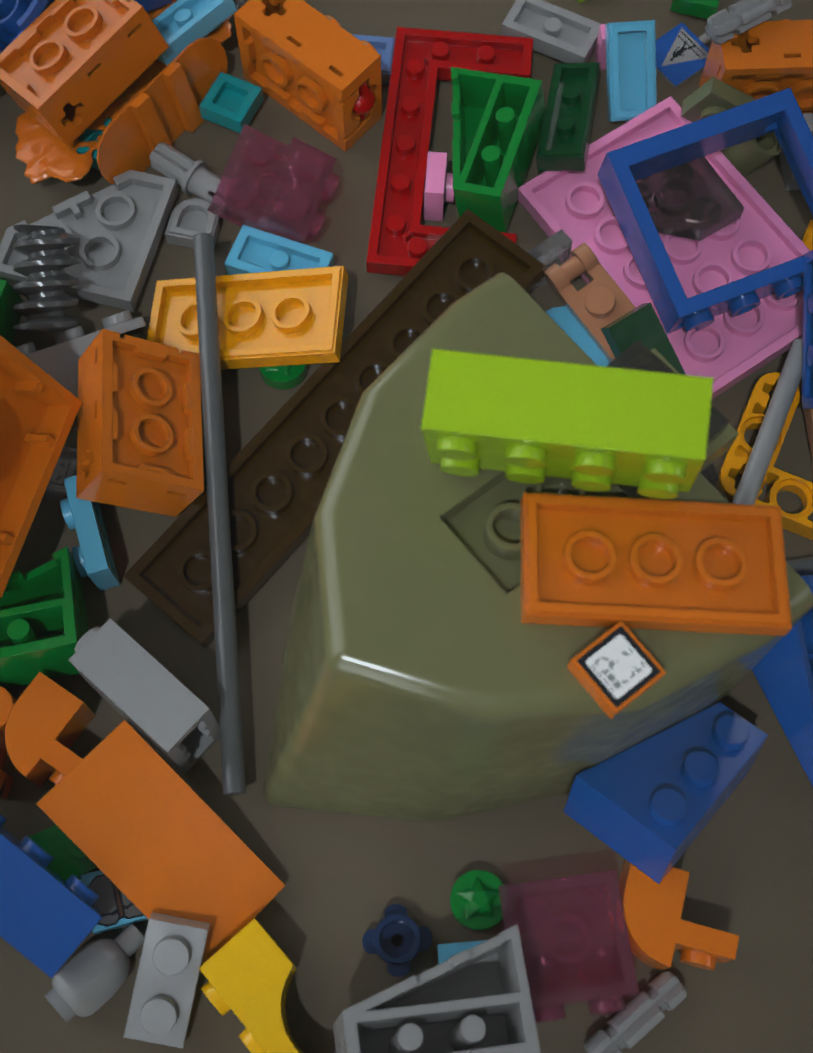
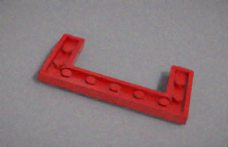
[366,27,533,276]

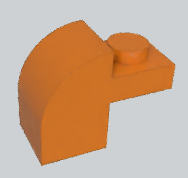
[5,672,95,787]
[615,860,739,971]

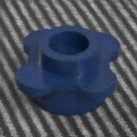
[362,904,432,977]

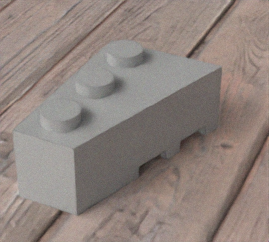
[333,924,541,1053]

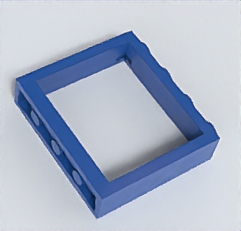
[597,88,813,334]

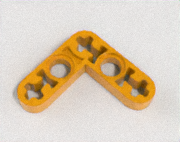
[715,372,813,541]

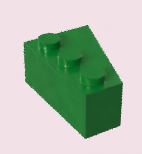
[451,67,545,232]
[0,546,89,689]

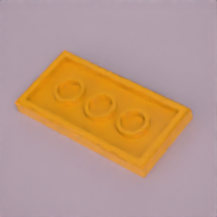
[146,266,349,370]

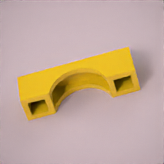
[199,918,304,1053]

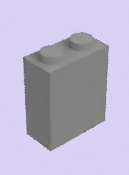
[69,618,220,774]

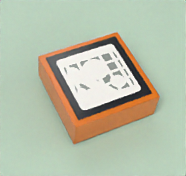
[566,621,666,719]

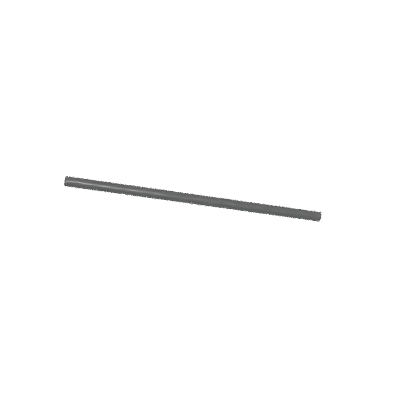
[193,233,246,795]

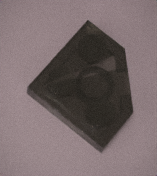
[635,157,744,241]

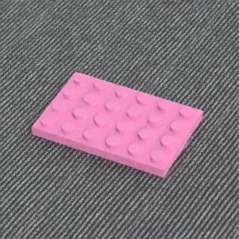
[518,96,810,399]

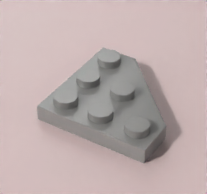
[0,170,179,311]

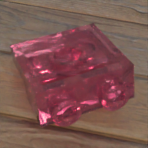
[207,124,340,243]
[498,870,639,1024]

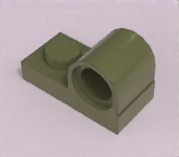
[681,77,782,176]

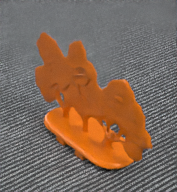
[15,0,234,184]

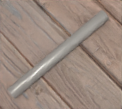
[732,338,803,505]

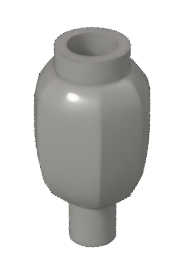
[44,924,145,1023]

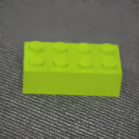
[421,349,714,499]

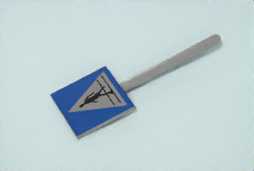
[656,22,711,89]

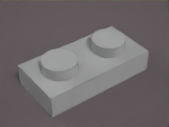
[501,0,601,63]
[124,912,210,1049]

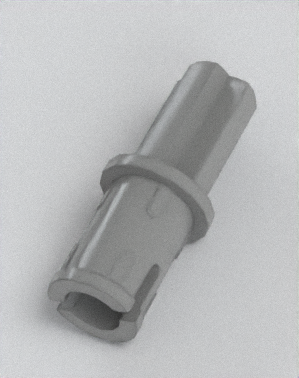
[149,142,240,215]

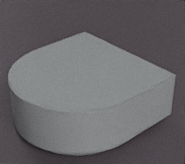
[165,198,220,248]

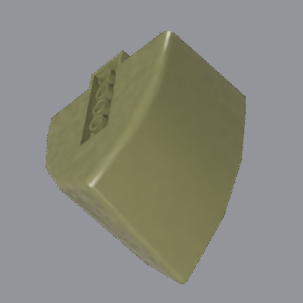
[264,272,813,822]

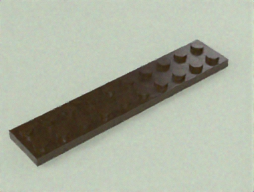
[124,209,545,648]

